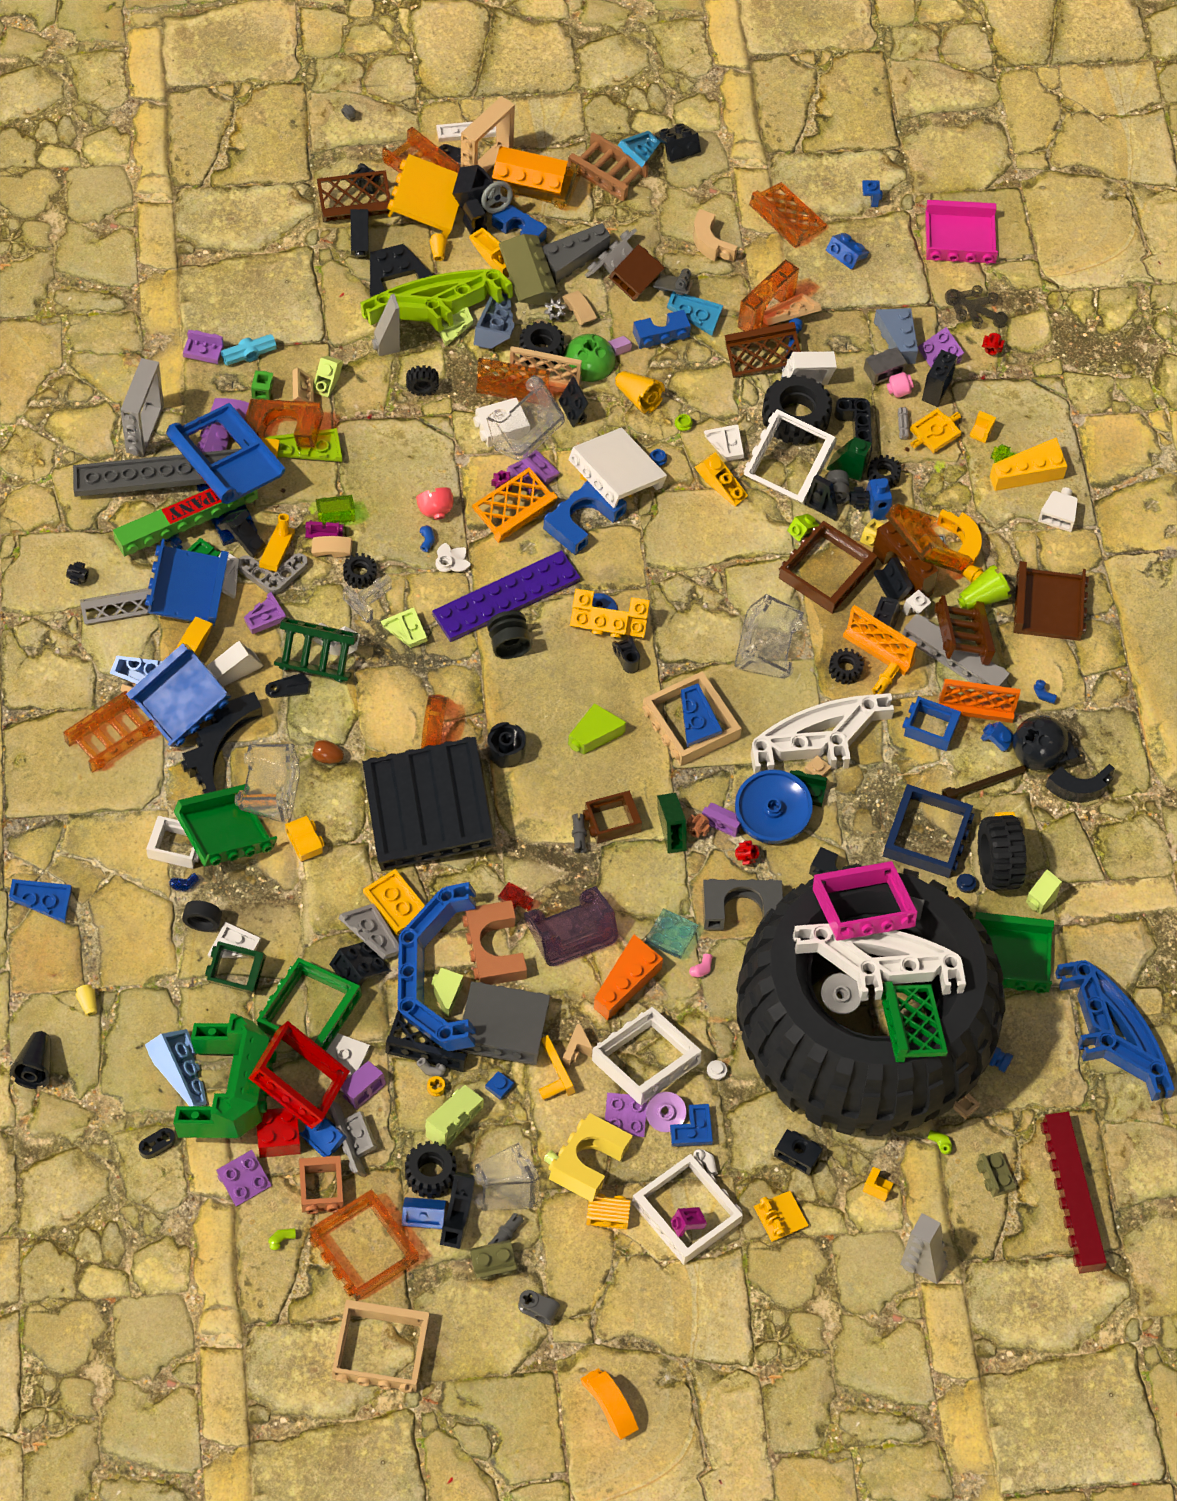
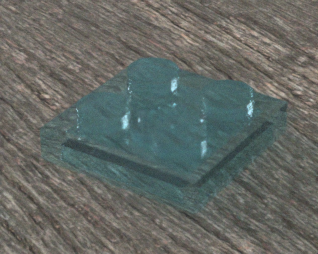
[645,908,699,959]

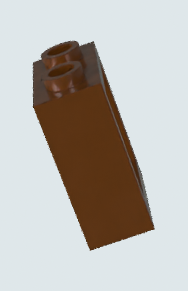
[583,790,642,844]

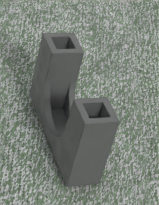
[702,879,783,930]

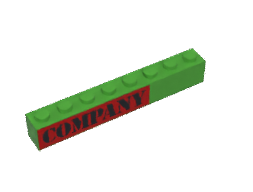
[113,488,258,557]

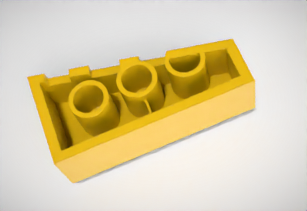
[990,437,1067,491]

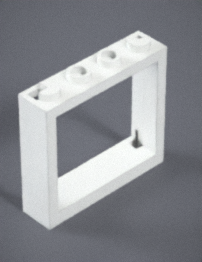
[744,410,837,505]
[592,1007,702,1105]
[632,1154,743,1265]

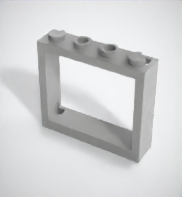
[121,358,164,457]

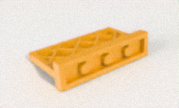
[472,467,558,543]
[843,605,917,676]

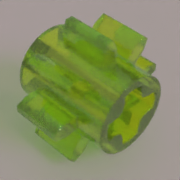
[990,444,1014,463]

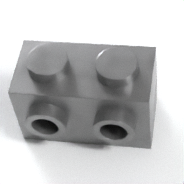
[864,347,907,385]

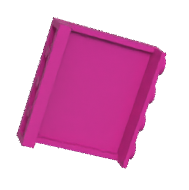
[925,200,998,264]

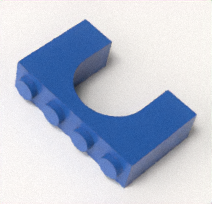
[543,480,627,555]

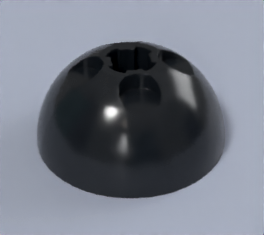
[1013,715,1068,771]

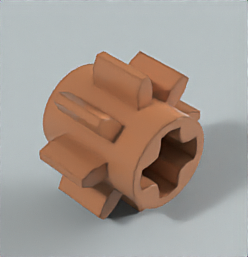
[686,814,710,838]

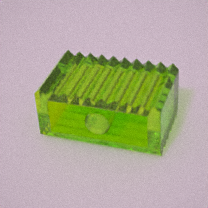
[315,495,356,525]

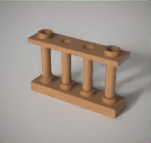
[568,132,649,201]

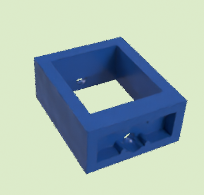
[902,696,961,751]

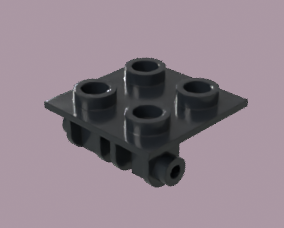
[558,376,589,428]

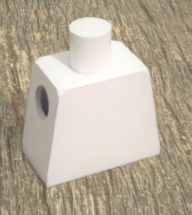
[1038,487,1078,532]

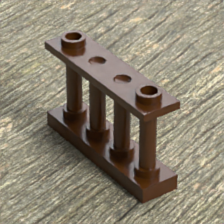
[934,595,996,665]

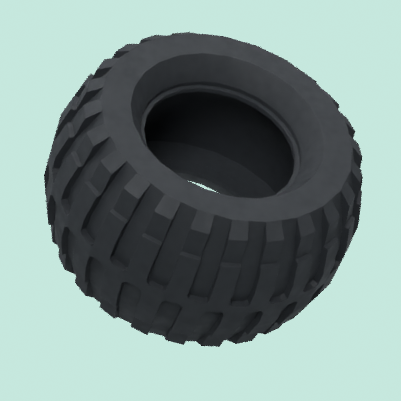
[736,864,1006,1136]

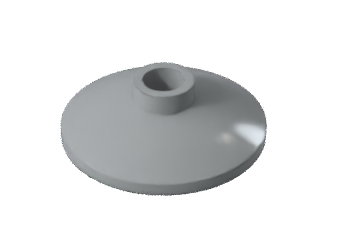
[821,973,861,1014]

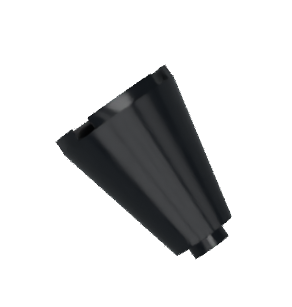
[9,1031,51,1089]

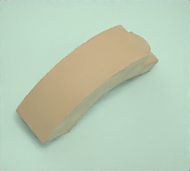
[693,209,737,262]

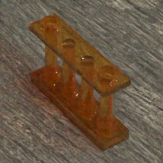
[382,127,461,173]
[63,691,155,773]

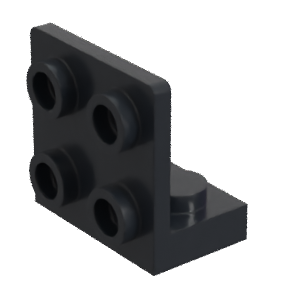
[329,942,389,987]

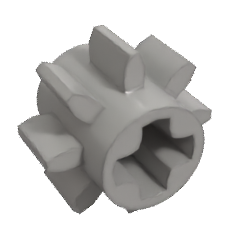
[544,298,566,320]

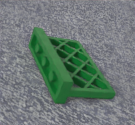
[881,982,948,1062]

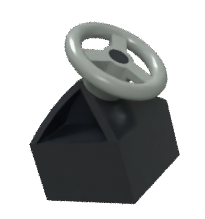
[452,165,513,213]

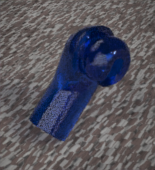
[169,873,200,892]

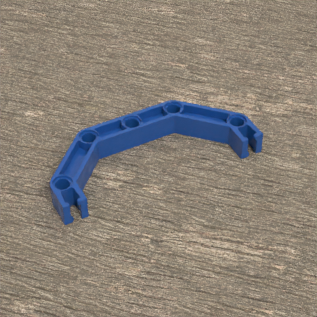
[398,882,476,1051]

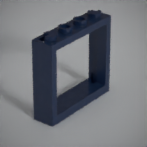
[882,784,975,878]

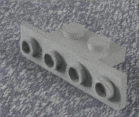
[585,228,637,277]
[328,1101,377,1177]

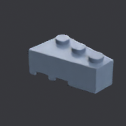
[874,308,918,364]

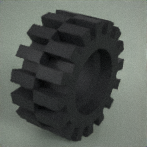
[406,365,439,396]
[867,455,901,489]
[343,553,377,589]
[829,648,864,684]

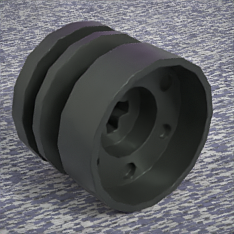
[487,610,532,659]

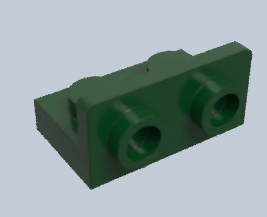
[790,770,828,807]

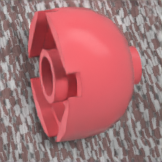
[416,487,454,520]

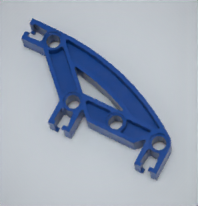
[1055,960,1175,1101]

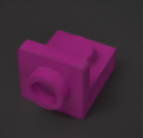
[671,1207,707,1237]

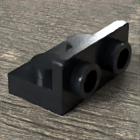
[873,557,914,600]

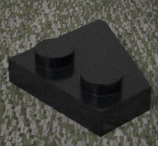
[805,474,839,520]

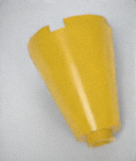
[615,371,665,414]

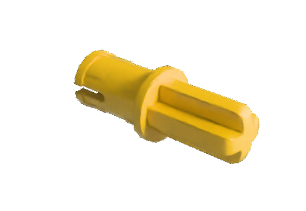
[871,662,900,694]

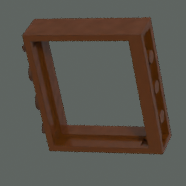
[779,521,877,614]

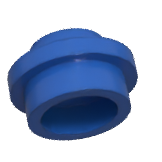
[649,449,667,467]

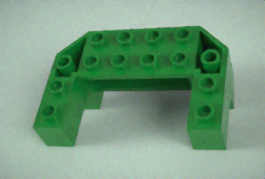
[173,1013,277,1138]

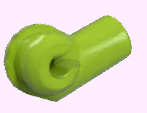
[927,1129,953,1155]
[268,1228,296,1250]

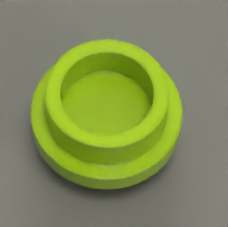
[674,414,693,431]

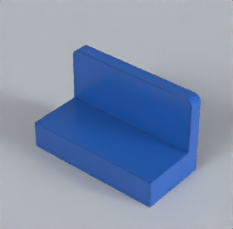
[402,1197,446,1229]

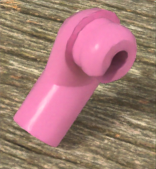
[689,954,713,978]

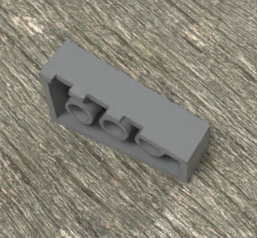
[900,1213,948,1284]

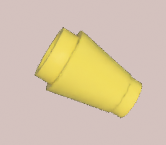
[76,984,98,1016]

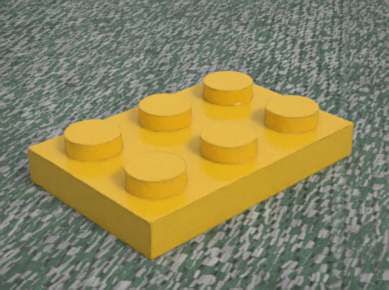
[363,869,425,936]

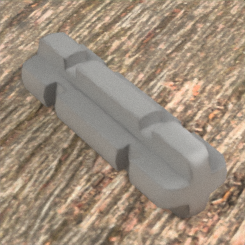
[898,407,909,440]

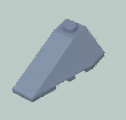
[474,293,514,349]

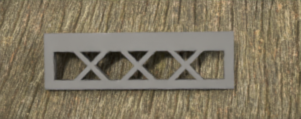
[80,588,152,624]

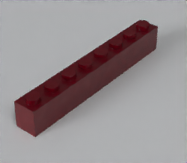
[1040,1111,1107,1274]

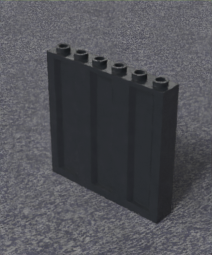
[362,737,496,871]

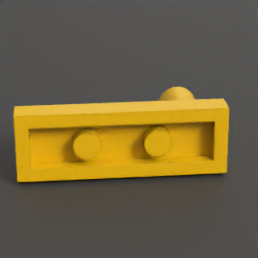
[259,513,295,572]
[538,1035,575,1100]

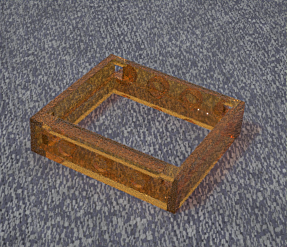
[308,1189,419,1301]

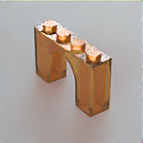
[738,259,799,331]
[244,399,324,448]

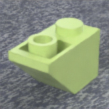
[313,356,344,397]

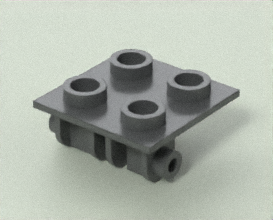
[654,268,694,295]

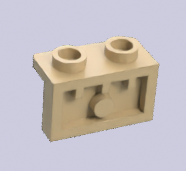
[292,367,314,413]

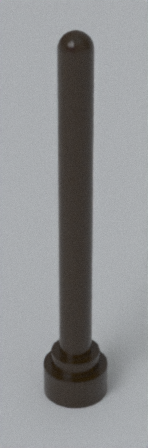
[942,765,1027,800]

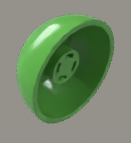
[563,334,616,382]

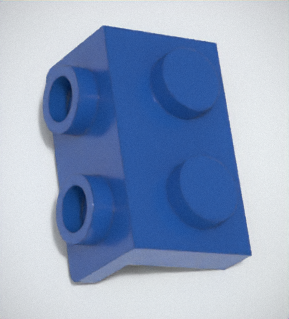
[826,233,869,269]

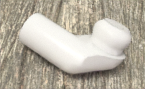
[693,1149,718,1176]

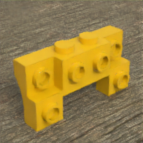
[570,589,650,638]

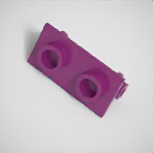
[305,520,344,539]

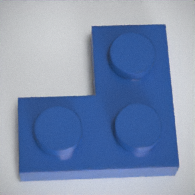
[670,1104,713,1147]

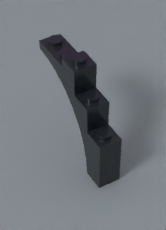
[180,692,262,794]

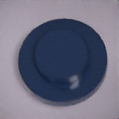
[956,874,976,893]

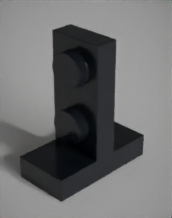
[217,509,266,557]

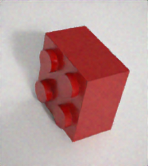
[257,1108,301,1158]

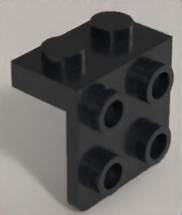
[655,123,701,162]

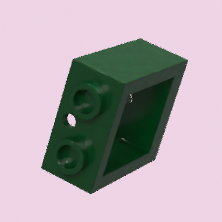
[205,941,266,994]

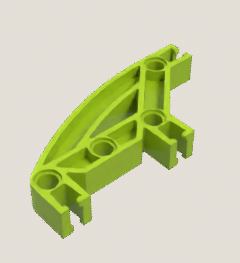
[360,269,513,332]

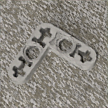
[238,553,308,595]

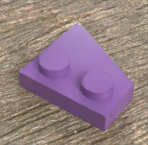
[244,592,286,634]

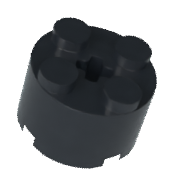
[487,722,526,768]

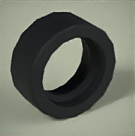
[182,900,222,932]

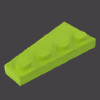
[265,428,342,462]

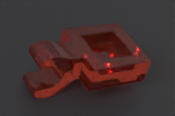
[498,882,534,911]

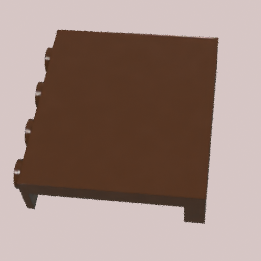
[1013,561,1089,641]

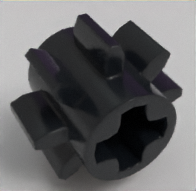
[849,486,870,509]
[66,561,89,586]

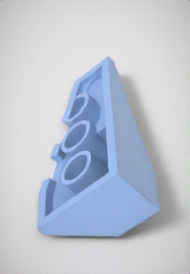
[145,1029,207,1106]

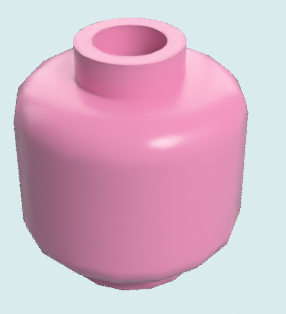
[886,372,914,398]

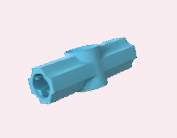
[221,334,277,366]

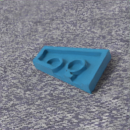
[667,291,723,336]

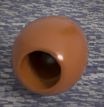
[312,740,344,764]

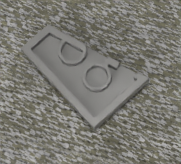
[338,904,399,960]

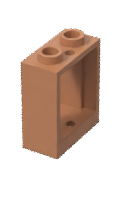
[299,1156,344,1214]

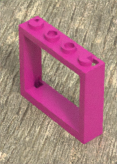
[813,861,917,941]

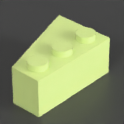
[425,1085,484,1148]

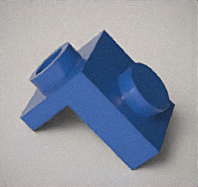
[862,180,883,207]
[981,721,1014,752]

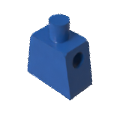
[866,478,892,520]

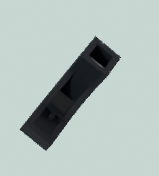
[1045,764,1115,803]
[440,1171,476,1249]

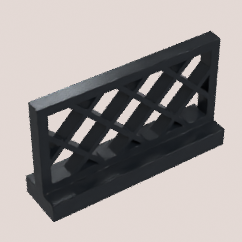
[385,1010,468,1072]

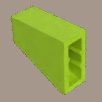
[568,703,626,754]

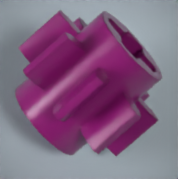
[491,470,513,491]

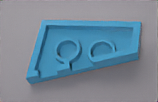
[618,131,660,167]

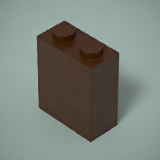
[608,244,664,301]

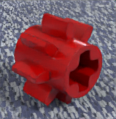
[982,333,1005,355]
[735,840,759,865]

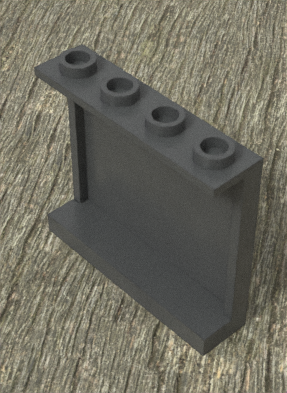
[457,981,550,1065]

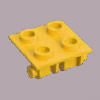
[753,1191,809,1242]

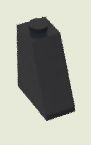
[350,209,369,258]

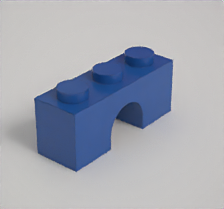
[492,205,547,243]
[633,310,691,349]

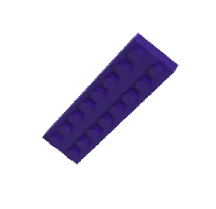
[432,550,580,642]

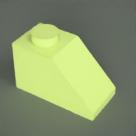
[1026,869,1062,914]
[431,968,463,1018]

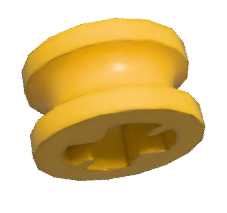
[427,1076,445,1097]

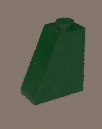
[827,437,872,482]
[657,793,687,853]

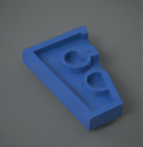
[680,684,722,747]
[9,879,72,923]

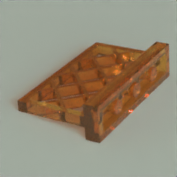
[749,182,827,248]
[476,358,550,406]

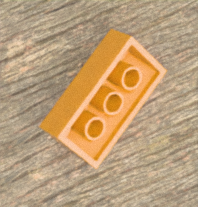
[492,146,568,196]

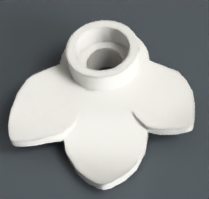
[436,543,470,572]

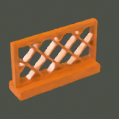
[938,679,1021,723]

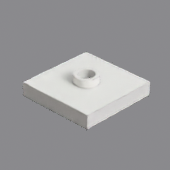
[326,1033,370,1079]

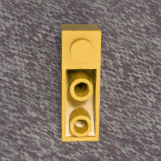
[694,452,748,506]

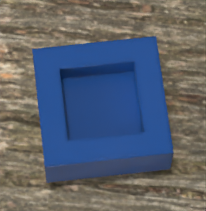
[485,1071,514,1100]

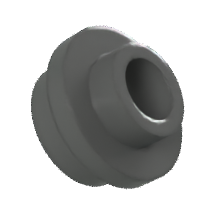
[341,104,356,121]

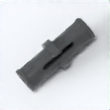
[572,813,587,853]
[488,1213,524,1245]

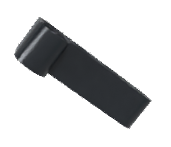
[834,397,872,465]

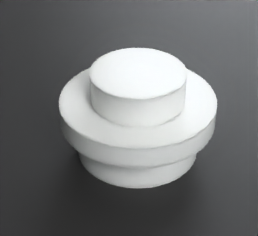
[707,1060,727,1080]

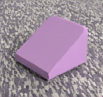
[608,336,632,356]

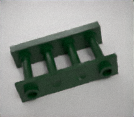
[274,617,359,682]

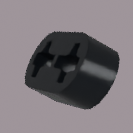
[139,1128,175,1159]

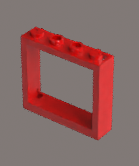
[249,1021,350,1129]

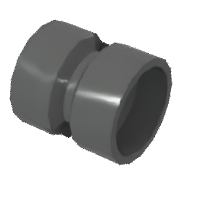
[825,470,850,504]

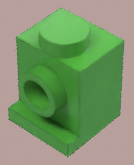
[251,370,274,401]

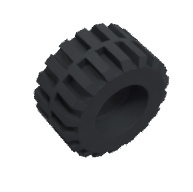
[519,321,564,368]
[405,1141,457,1199]

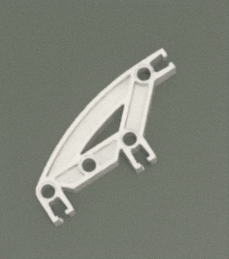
[751,693,894,774]
[793,924,966,1001]

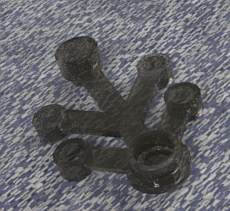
[945,285,1008,329]

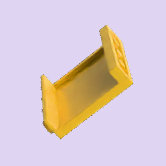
[387,154,459,239]

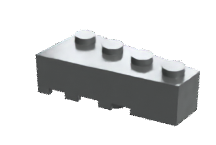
[542,223,610,285]

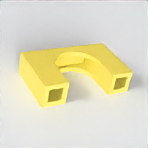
[549,1113,633,1202]

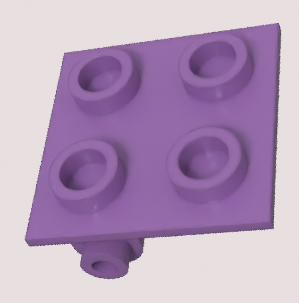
[917,327,964,367]
[605,1092,647,1137]
[216,1150,272,1206]

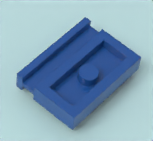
[299,1116,347,1157]

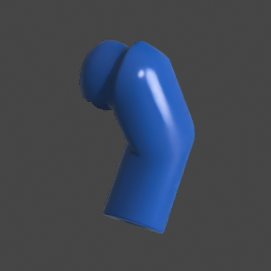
[420,525,435,552]
[1034,680,1057,704]

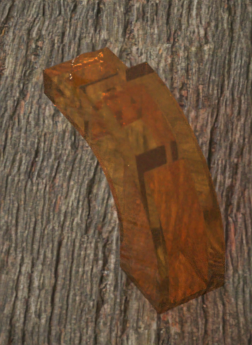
[421,694,449,748]

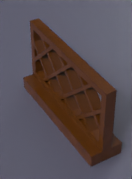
[317,170,390,222]
[725,322,801,378]

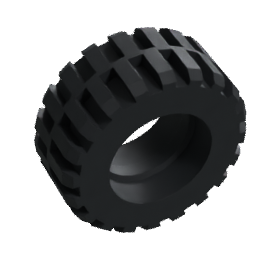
[762,375,832,445]
[977,815,1027,891]

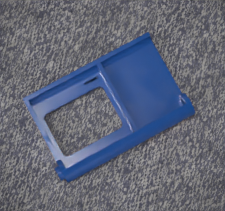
[166,403,285,504]

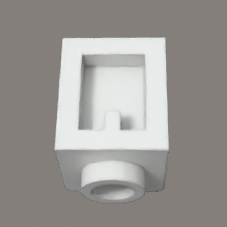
[902,590,931,616]

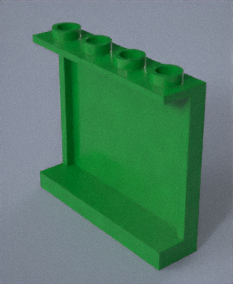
[174,784,277,867]
[974,912,1054,993]

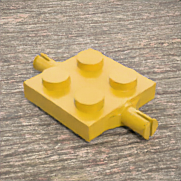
[910,408,961,453]

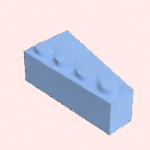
[110,656,162,684]

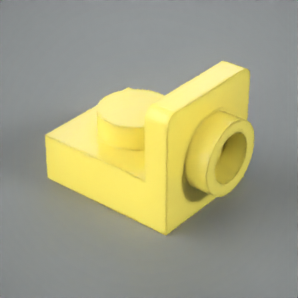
[860,518,884,548]

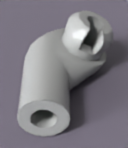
[417,1058,446,1077]

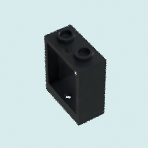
[922,349,958,407]

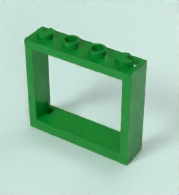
[256,957,362,1051]

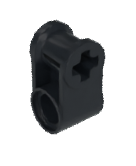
[348,163,381,194]
[612,636,640,674]

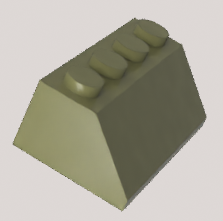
[498,234,558,305]

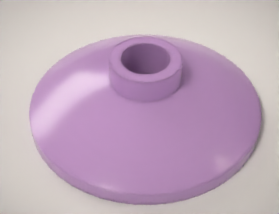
[646,1092,686,1132]

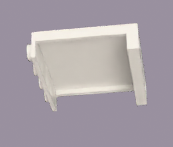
[568,427,667,508]

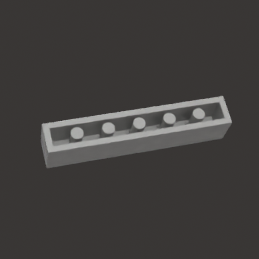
[903,613,1010,694]

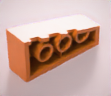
[594,934,663,1020]

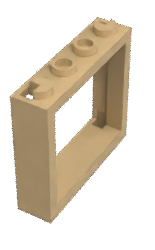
[461,96,515,173]
[642,671,741,766]
[332,1299,430,1393]

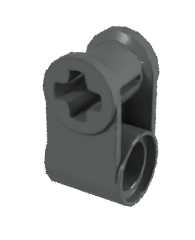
[518,1290,560,1325]

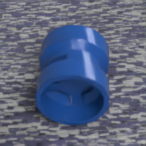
[989,1046,1014,1073]

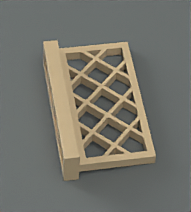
[508,346,582,392]

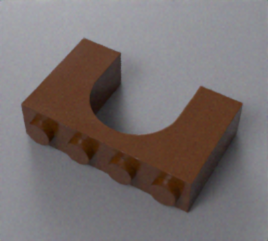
[873,519,939,598]

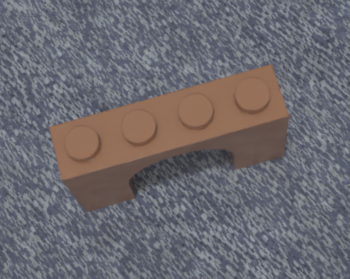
[462,900,527,985]

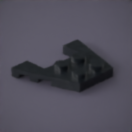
[370,243,433,298]

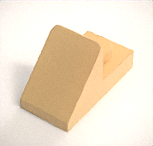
[562,1024,593,1069]

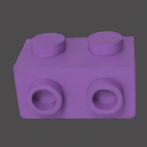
[183,330,224,364]
[197,423,230,452]

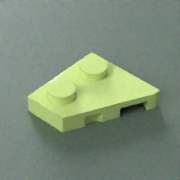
[439,307,473,346]
[381,608,428,648]

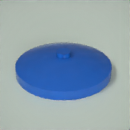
[735,770,813,844]

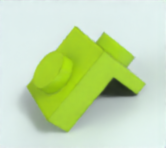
[787,514,819,542]

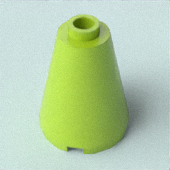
[957,565,1012,610]

